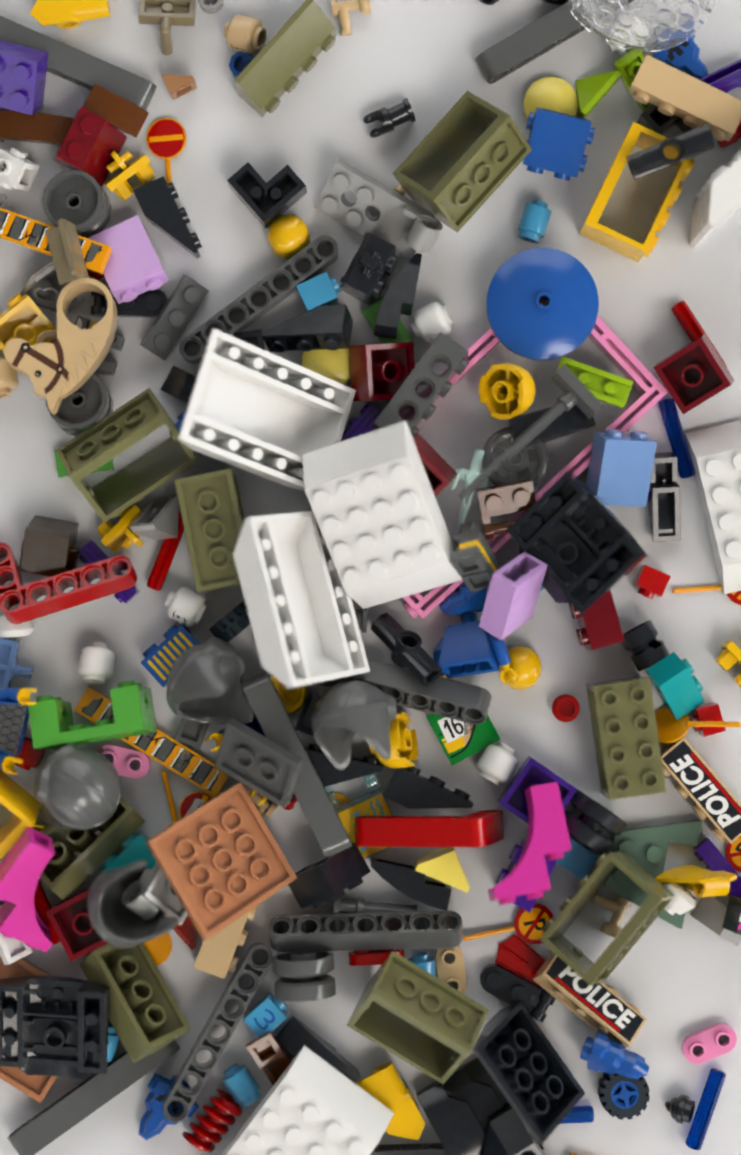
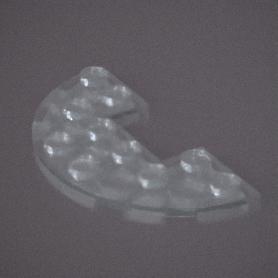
[566,0,716,52]

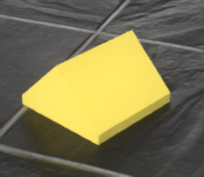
[414,847,470,893]

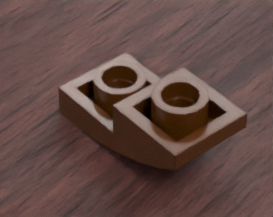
[83,84,149,138]

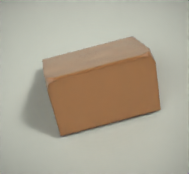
[161,74,197,100]

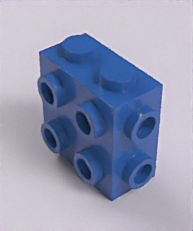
[522,107,595,181]

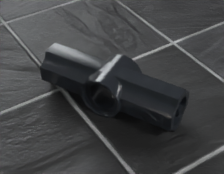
[626,124,716,180]
[371,612,443,686]

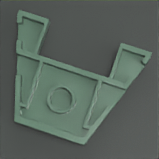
[604,820,702,929]

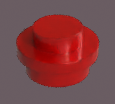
[552,694,580,722]

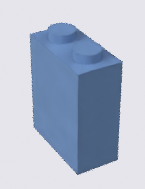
[586,429,657,507]

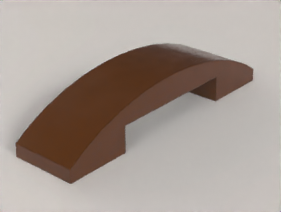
[0,110,73,147]
[246,1031,292,1085]

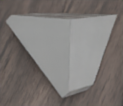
[20,261,85,313]

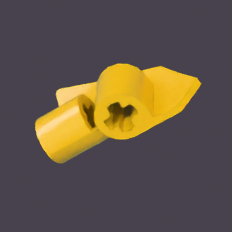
[30,0,111,29]
[655,864,737,898]
[356,1061,425,1140]

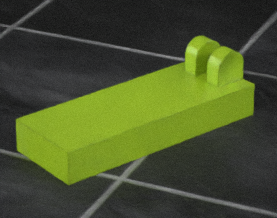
[552,356,634,409]

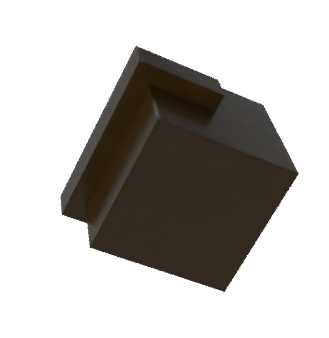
[20,515,79,577]

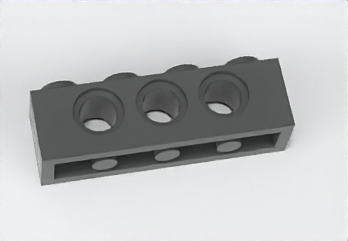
[374,332,469,438]

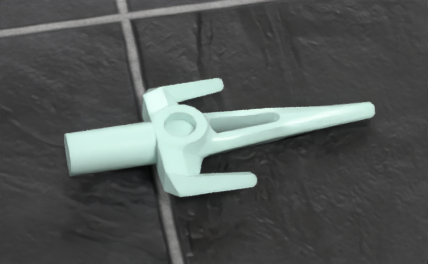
[450,449,491,531]

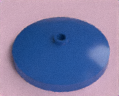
[486,247,599,361]

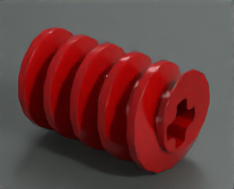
[182,1089,243,1153]

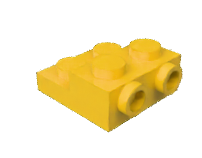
[0,293,57,374]

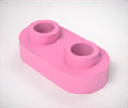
[97,744,151,779]
[681,1023,737,1064]

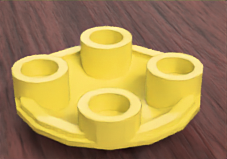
[523,76,578,119]
[302,345,351,385]

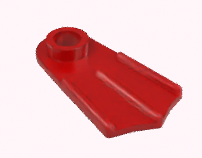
[495,934,545,988]

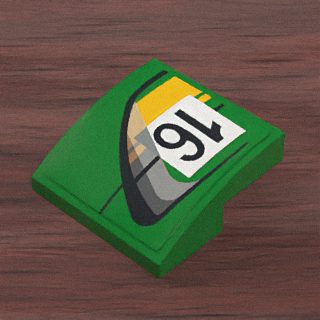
[426,713,500,766]

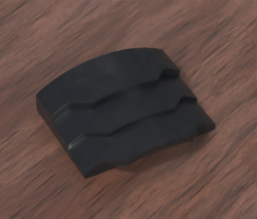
[507,472,647,614]
[0,976,110,1080]
[416,1057,544,1155]

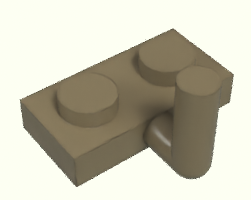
[138,0,196,55]

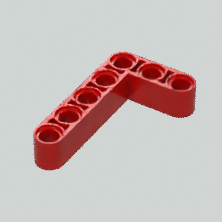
[0,542,137,624]
[354,810,504,848]

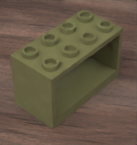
[393,91,532,233]
[56,388,198,523]
[175,468,245,593]
[586,676,666,800]
[539,851,674,986]
[347,951,489,1084]

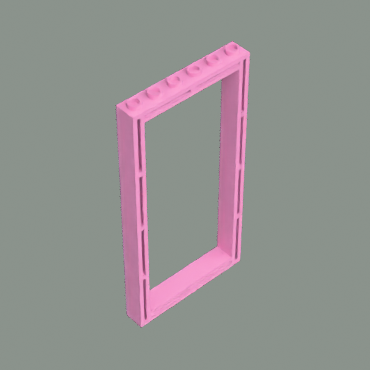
[309,297,668,619]

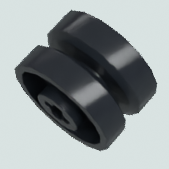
[564,789,628,855]

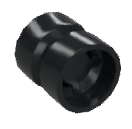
[622,620,670,671]

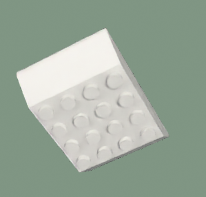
[690,150,741,248]
[178,329,356,491]
[302,420,462,609]
[684,420,741,595]
[233,511,370,688]
[221,1045,394,1155]

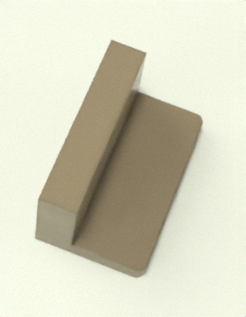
[45,219,89,286]

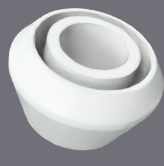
[0,609,34,638]
[664,883,697,915]

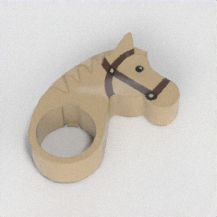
[4,278,117,415]

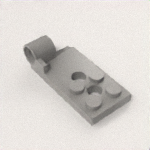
[314,159,443,260]
[122,799,206,926]

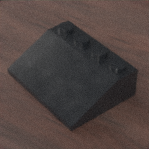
[473,1001,585,1145]

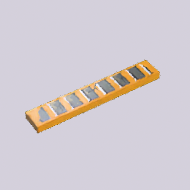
[0,208,113,275]
[74,686,229,797]

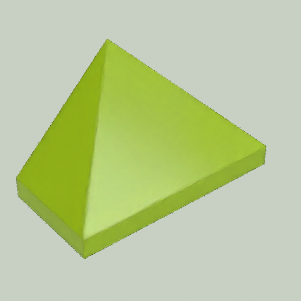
[575,70,622,119]

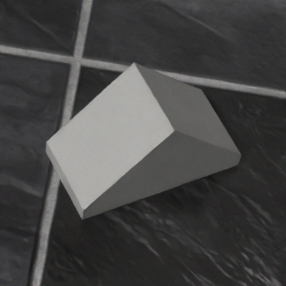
[130,495,179,540]
[691,897,741,946]

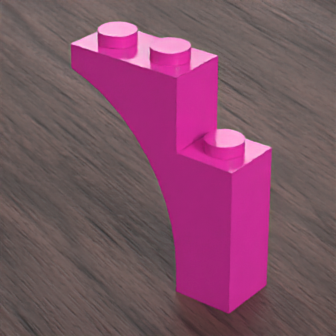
[488,782,572,905]
[0,827,55,952]

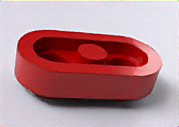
[348,949,405,966]

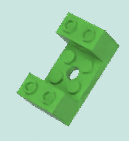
[28,681,157,751]

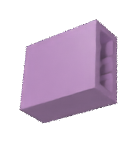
[88,215,169,304]
[479,551,548,640]

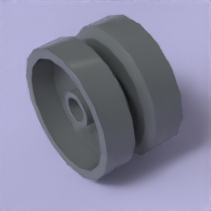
[42,170,111,238]
[46,374,113,437]
[273,951,336,1002]

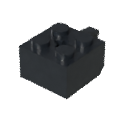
[340,232,398,305]

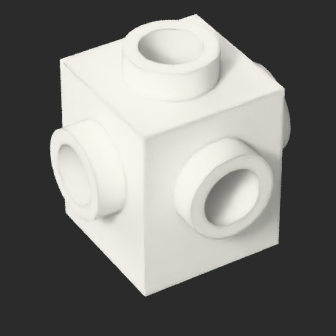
[0,147,40,191]

